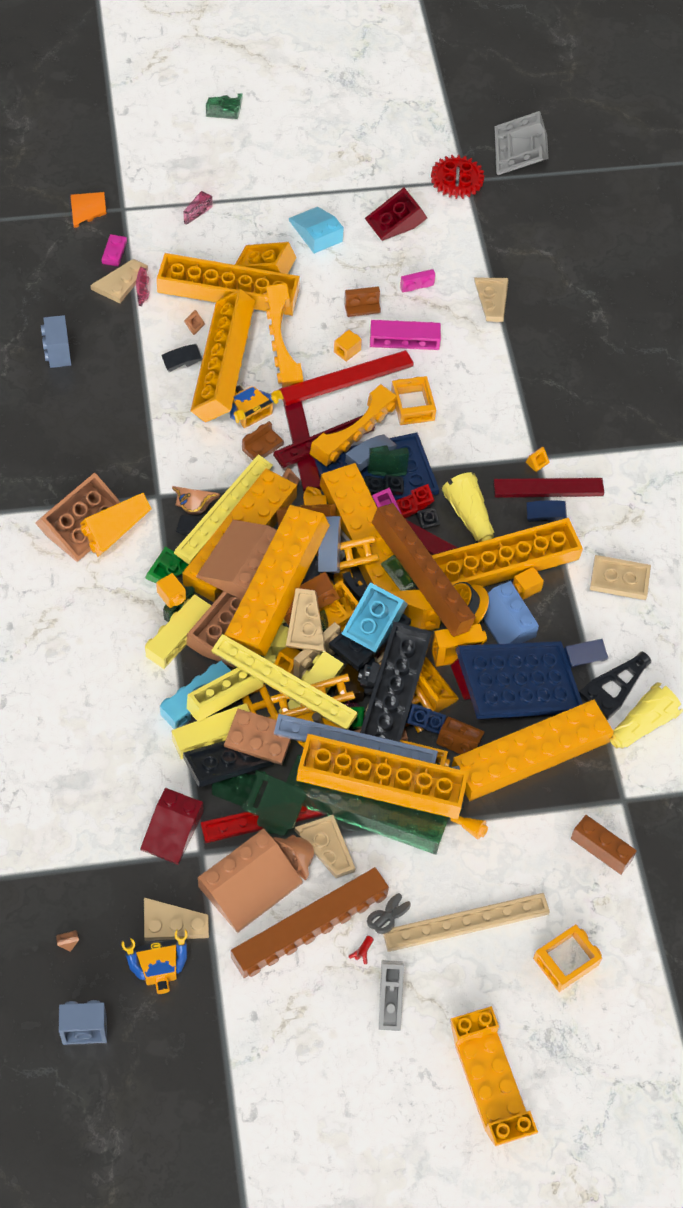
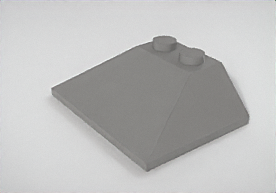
[495,111,549,175]

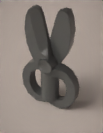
[367,893,411,934]

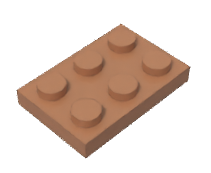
[224,708,291,765]

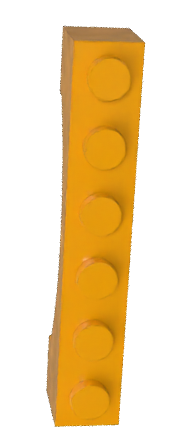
[263,283,303,388]
[310,384,397,466]

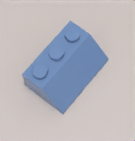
[483,581,539,644]

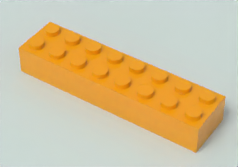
[157,253,300,316]
[190,289,255,423]
[320,463,416,591]
[182,468,297,602]
[224,505,330,656]
[432,518,583,587]
[452,700,614,802]
[297,734,469,819]

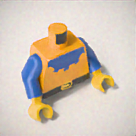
[230,385,284,428]
[121,929,188,994]

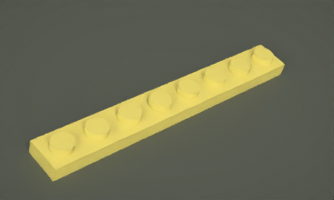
[174,454,273,564]
[211,634,358,730]

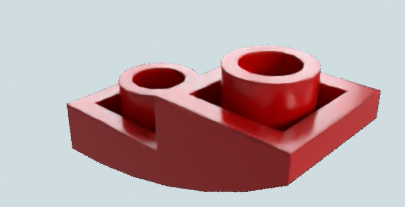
[396,484,435,518]

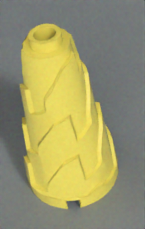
[442,472,494,542]
[610,682,683,749]

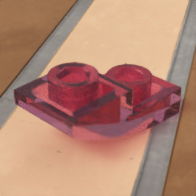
[136,267,149,307]

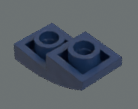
[527,500,567,522]
[406,704,446,734]

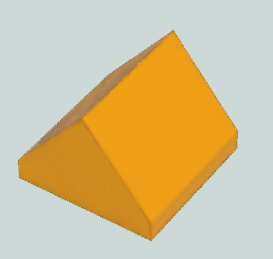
[525,447,550,472]

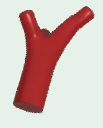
[349,936,374,964]

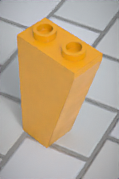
[80,493,151,557]

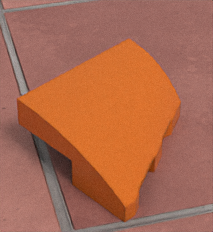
[71,192,106,228]

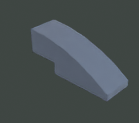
[345,434,397,471]
[318,516,341,573]

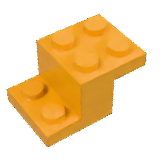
[319,580,363,628]

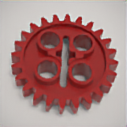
[431,155,484,199]

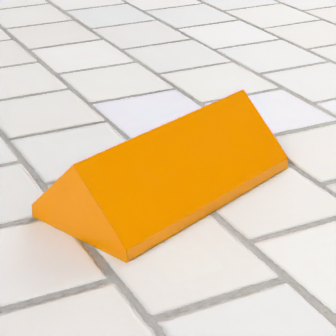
[418,657,459,712]

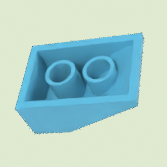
[289,207,344,254]
[342,582,408,653]

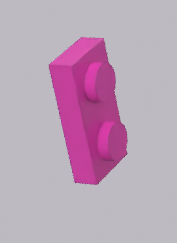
[102,234,127,267]
[400,269,436,293]

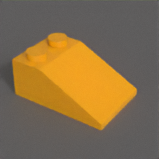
[235,242,297,274]
[388,590,441,630]

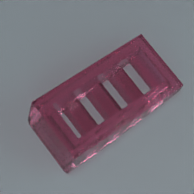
[183,191,213,225]

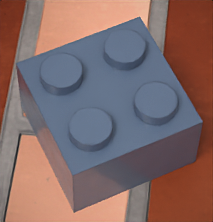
[41,315,71,368]
[59,1000,107,1045]

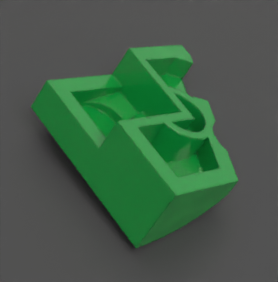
[145,546,189,583]

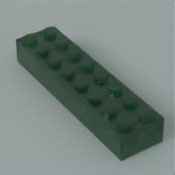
[282,755,450,855]

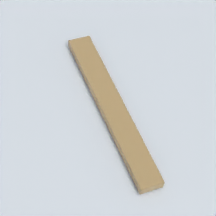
[383,893,550,952]

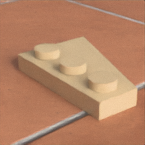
[91,259,148,303]
[474,277,508,322]
[286,588,326,652]
[295,815,356,878]
[144,898,209,941]

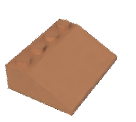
[35,473,121,562]
[196,520,277,600]
[186,591,242,668]
[198,829,303,933]

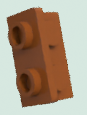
[344,286,381,317]
[242,421,284,460]
[436,716,484,754]

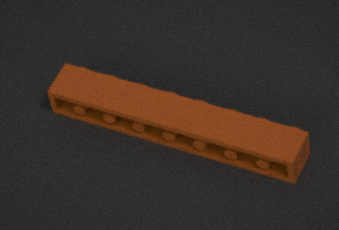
[371,503,476,637]
[231,867,389,978]

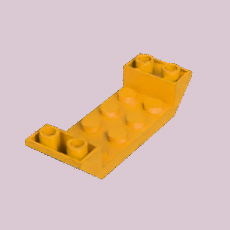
[450,1006,538,1147]

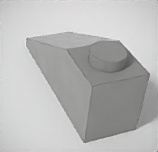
[379,960,404,1031]

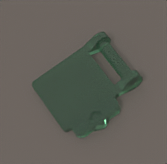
[241,770,307,836]

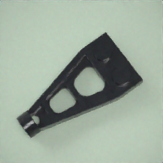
[579,651,651,720]

